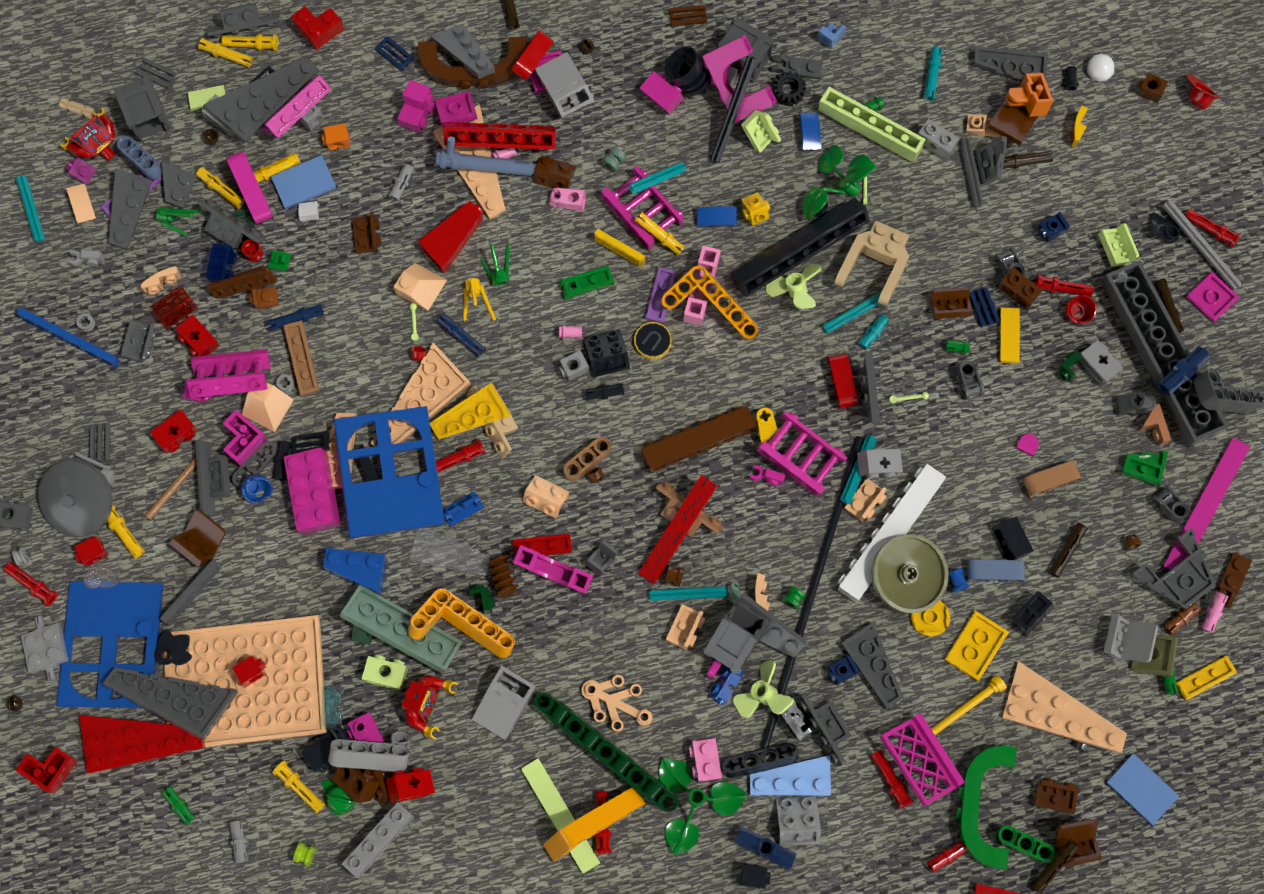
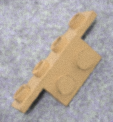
[467,386,518,459]

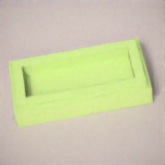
[188,85,226,111]

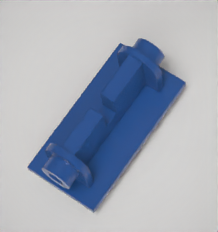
[443,491,484,527]
[709,666,743,705]

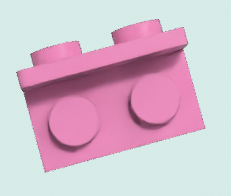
[689,738,722,782]

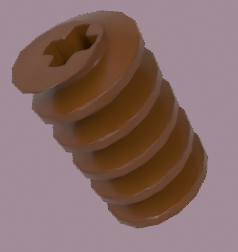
[488,555,520,598]

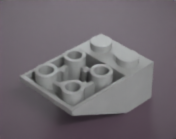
[535,52,594,118]
[472,666,537,740]

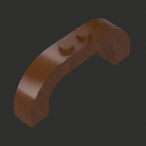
[418,36,527,89]

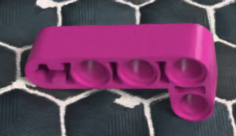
[226,151,273,224]

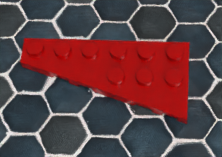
[79,715,205,774]

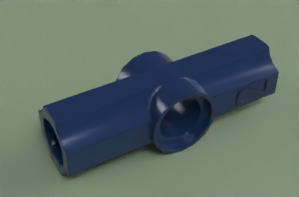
[1157,346,1210,396]
[734,827,797,870]

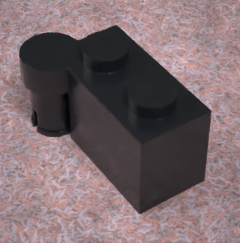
[302,725,352,773]

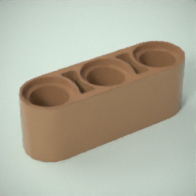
[564,437,611,482]
[1022,460,1082,498]

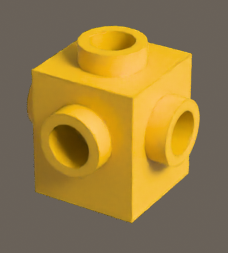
[741,192,770,225]

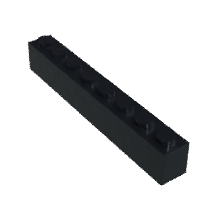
[731,197,870,297]

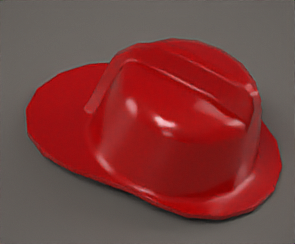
[1186,74,1221,110]

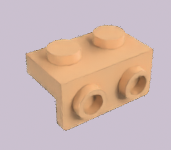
[523,475,570,518]
[666,604,705,650]

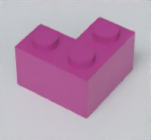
[397,80,435,133]
[223,410,268,466]

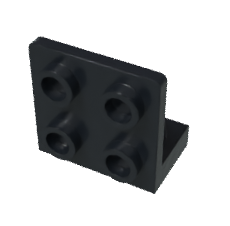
[584,329,630,378]

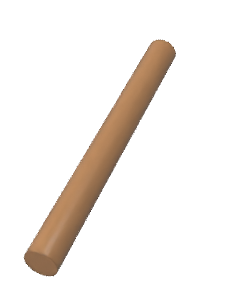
[145,457,197,520]

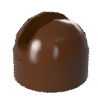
[587,467,604,484]
[1124,534,1142,551]

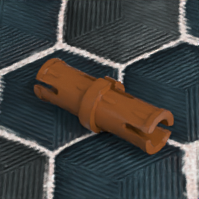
[1163,602,1201,635]

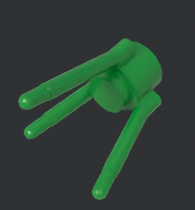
[156,207,201,236]
[480,244,510,286]

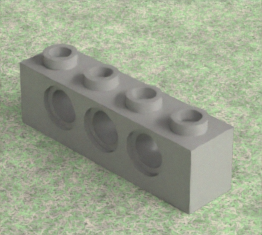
[342,802,415,879]

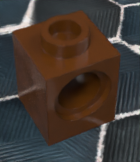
[1137,72,1169,103]

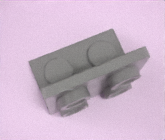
[776,796,821,846]

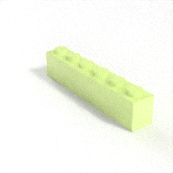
[818,87,926,163]

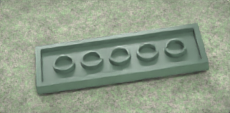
[340,585,463,674]

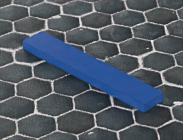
[17,307,120,368]

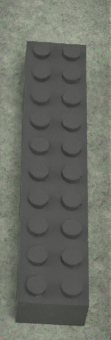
[1101,260,1229,448]

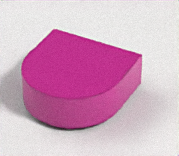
[1016,434,1039,457]
[706,659,722,680]

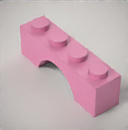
[684,246,721,326]

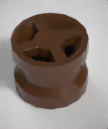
[665,564,685,587]

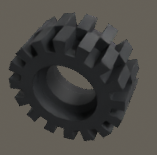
[773,71,806,106]

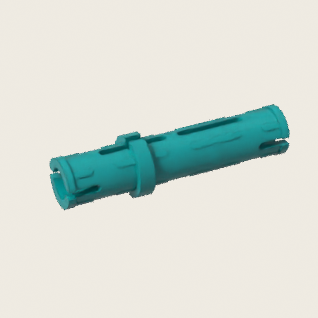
[923,46,943,101]

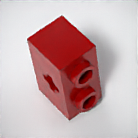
[175,314,220,357]
[150,409,198,454]
[386,767,435,804]

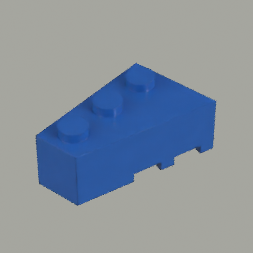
[323,548,387,596]

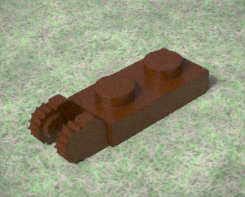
[1218,552,1252,608]

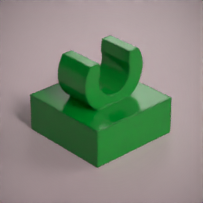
[268,250,292,272]

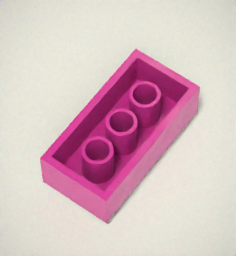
[284,447,341,534]

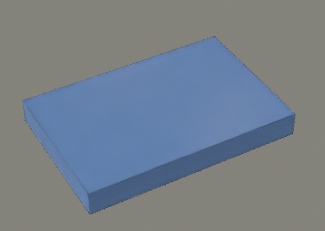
[271,155,336,210]
[1106,753,1179,825]

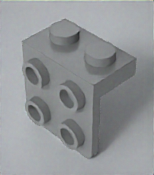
[1104,615,1158,663]

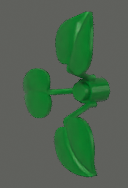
[802,145,878,220]
[659,758,748,854]

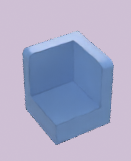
[817,23,846,49]

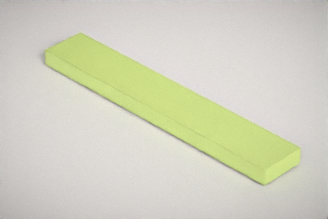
[521,759,600,874]

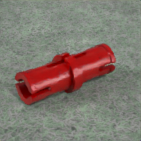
[926,841,968,873]

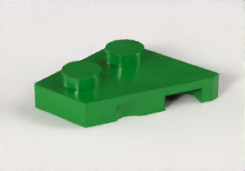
[1121,451,1169,486]

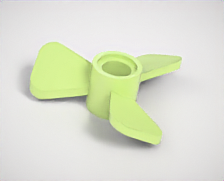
[766,263,822,309]
[733,660,794,718]

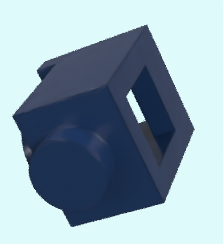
[1038,212,1070,242]
[827,655,860,686]

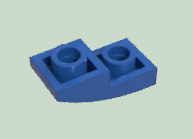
[799,113,821,150]
[697,206,737,227]

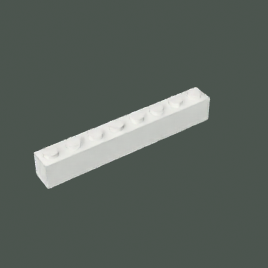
[837,464,946,603]

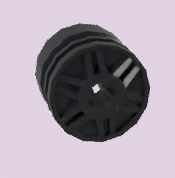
[664,46,712,96]

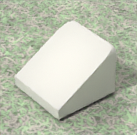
[298,201,319,221]

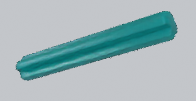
[628,162,686,194]
[16,175,45,242]
[823,291,882,333]
[840,435,877,504]
[649,586,727,601]

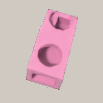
[549,188,586,212]

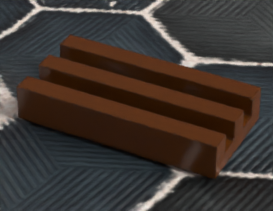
[669,5,707,27]

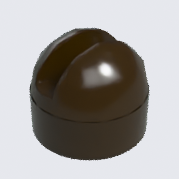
[580,39,594,54]
[204,129,219,145]
[6,695,23,712]

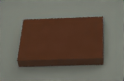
[988,100,1039,146]

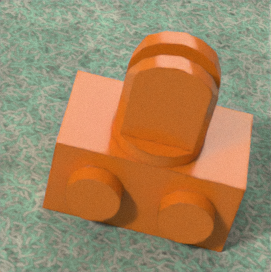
[1005,73,1054,117]

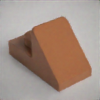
[1139,404,1171,446]

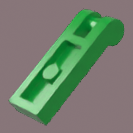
[559,265,614,300]

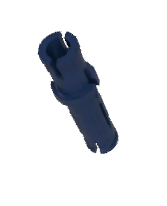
[267,304,325,332]
[436,312,486,357]

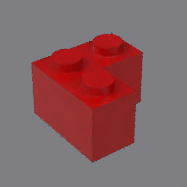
[291,6,344,50]
[15,747,78,794]

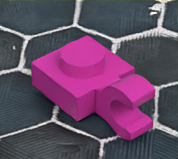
[750,465,785,487]

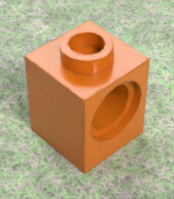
[322,123,351,151]

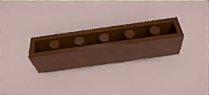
[641,406,757,473]

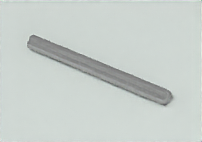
[1163,200,1241,290]

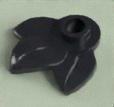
[1148,212,1180,243]
[155,630,193,666]

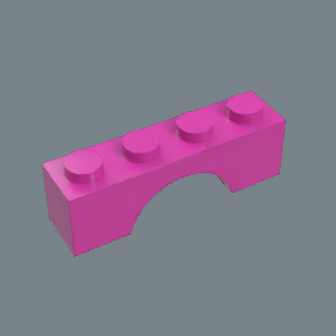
[513,545,593,594]

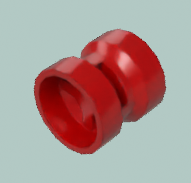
[241,239,263,262]

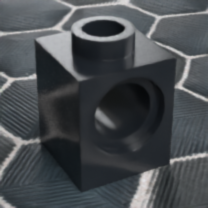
[740,864,771,889]

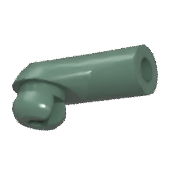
[727,582,741,604]

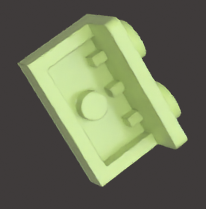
[741,110,781,153]
[1098,223,1139,267]

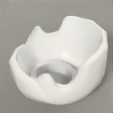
[1087,54,1115,82]

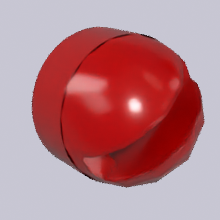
[411,346,427,362]

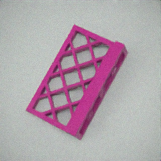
[261,75,331,138]
[880,713,965,807]

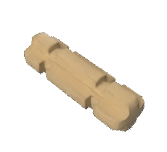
[59,98,95,119]

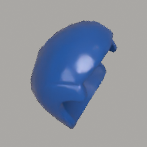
[241,474,273,503]

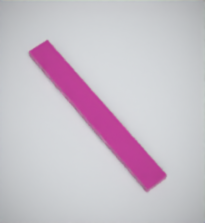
[1162,437,1250,571]

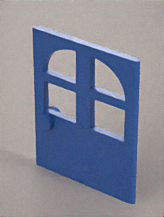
[333,406,445,539]
[56,582,164,709]

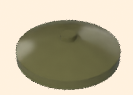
[871,534,948,613]

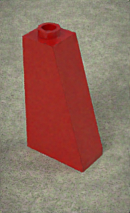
[418,201,483,273]

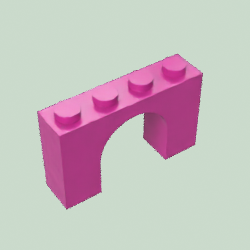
[702,34,777,123]

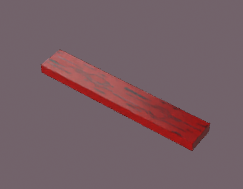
[639,475,718,584]

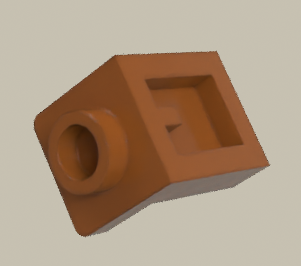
[249,287,279,310]

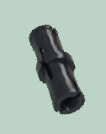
[585,383,624,401]
[273,441,292,481]

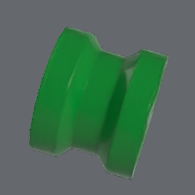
[782,586,806,609]

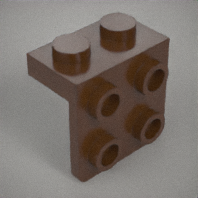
[170,510,226,567]
[1054,819,1102,867]

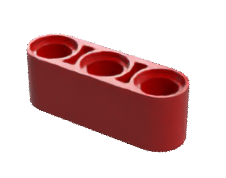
[511,30,554,81]
[827,353,858,409]

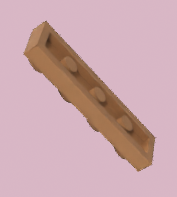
[284,321,320,397]

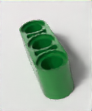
[995,826,1055,863]

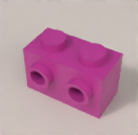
[640,71,684,115]
[347,712,385,743]

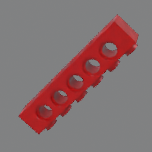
[443,122,556,150]

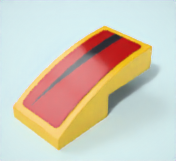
[1071,105,1088,148]

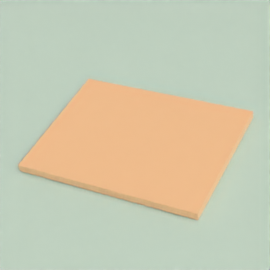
[164,615,327,747]

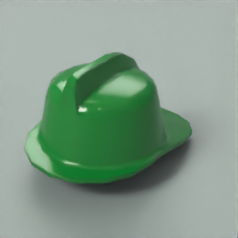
[321,780,356,816]

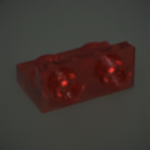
[150,285,198,329]

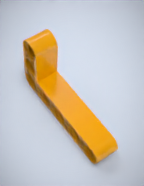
[662,265,758,339]
[408,589,515,658]
[543,787,646,862]

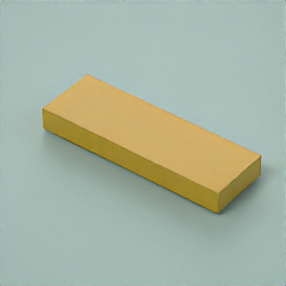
[594,229,646,267]
[1000,307,1020,364]
[1176,655,1237,701]

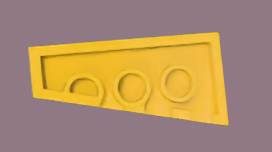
[430,383,512,439]

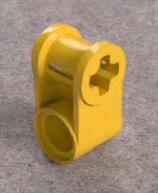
[755,408,780,444]

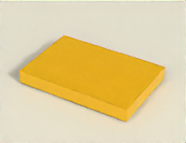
[944,610,1009,681]

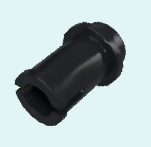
[1064,66,1079,91]

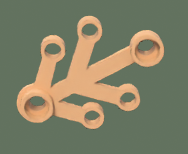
[582,675,652,732]

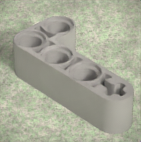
[328,732,410,772]

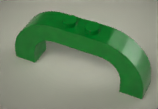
[956,746,1017,870]

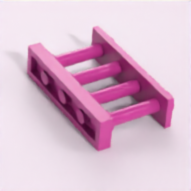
[601,165,683,251]
[187,349,271,398]
[756,411,847,496]

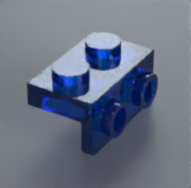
[206,243,237,281]

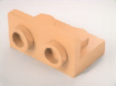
[844,479,887,522]

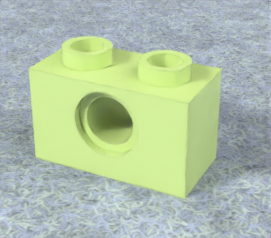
[362,655,408,691]

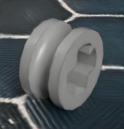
[76,314,95,332]
[276,374,294,393]
[12,547,29,566]

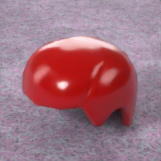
[1065,295,1097,324]

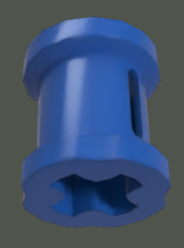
[948,568,970,593]

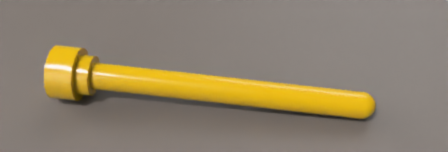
[931,675,1007,735]

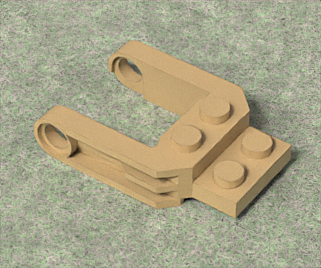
[834,221,910,306]

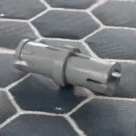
[388,164,415,201]
[229,820,248,864]

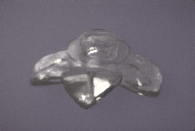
[83,561,120,588]

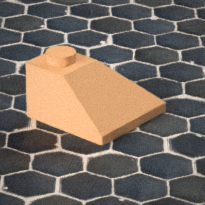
[394,263,447,311]
[242,383,294,432]

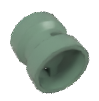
[601,146,627,173]

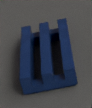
[375,36,414,71]
[969,287,1000,328]

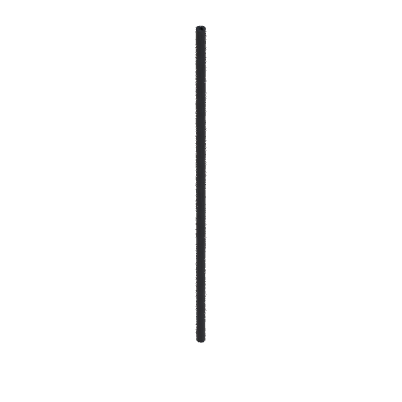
[760,436,864,749]

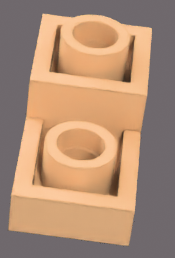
[967,114,1001,138]
[66,183,96,224]
[141,266,181,295]
[754,573,770,611]

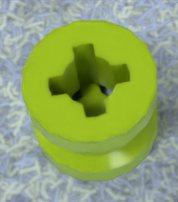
[293,842,316,867]

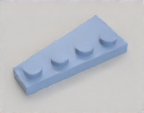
[750,755,831,796]

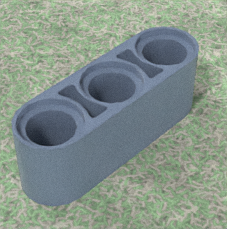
[117,136,162,180]
[967,560,1025,583]

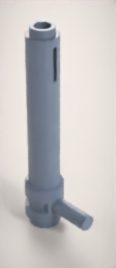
[436,137,536,176]

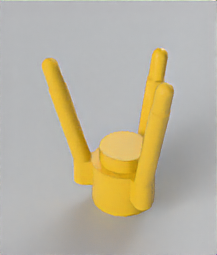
[463,278,496,321]

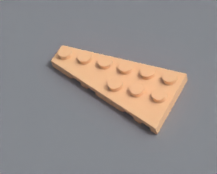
[433,104,505,219]
[371,343,471,447]
[1002,661,1127,754]

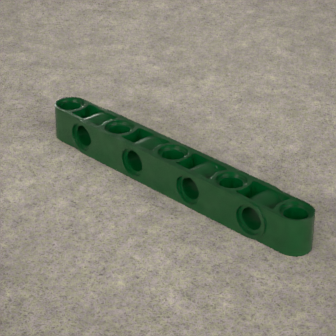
[534,693,679,812]

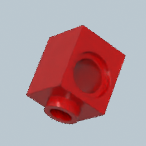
[75,536,108,566]
[232,655,267,687]

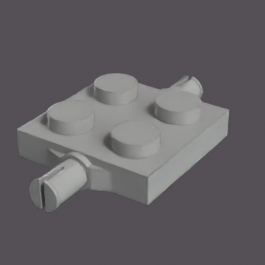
[21,616,69,681]

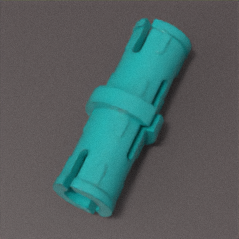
[858,314,890,350]

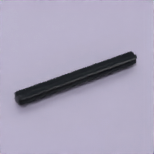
[710,56,757,163]

